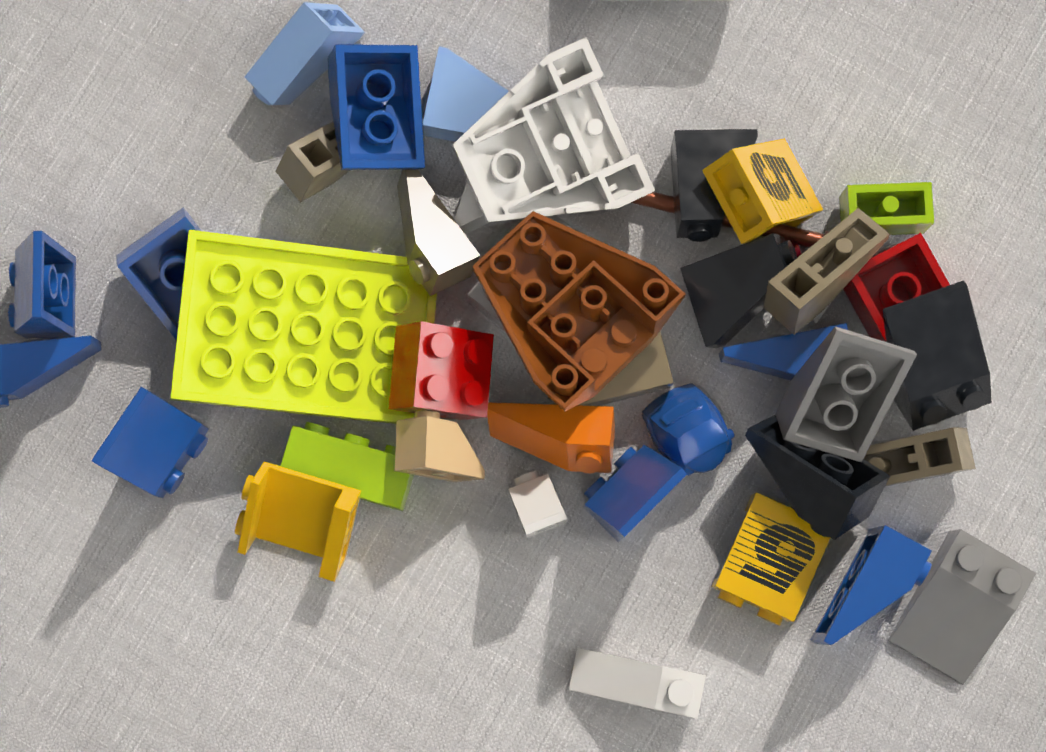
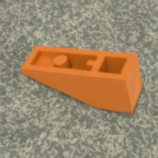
[487,402,615,473]

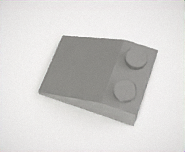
[775,326,917,462]
[888,529,1036,684]

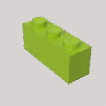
[280,422,414,511]

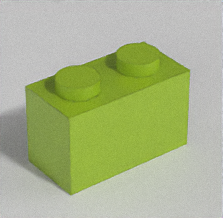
[839,182,934,235]

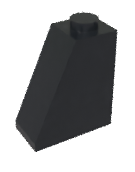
[670,129,758,242]
[680,233,797,348]

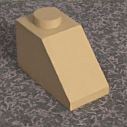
[395,410,485,482]

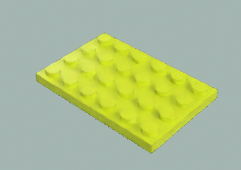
[170,230,437,424]

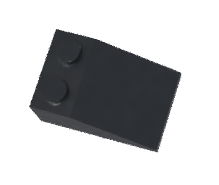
[883,280,992,431]
[745,415,890,540]

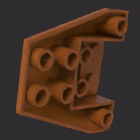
[472,211,686,412]

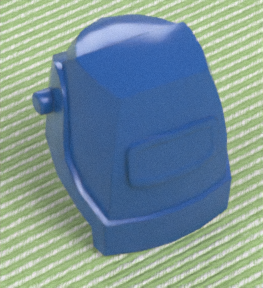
[642,383,735,476]

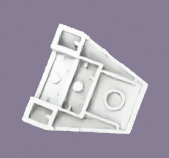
[452,37,655,223]

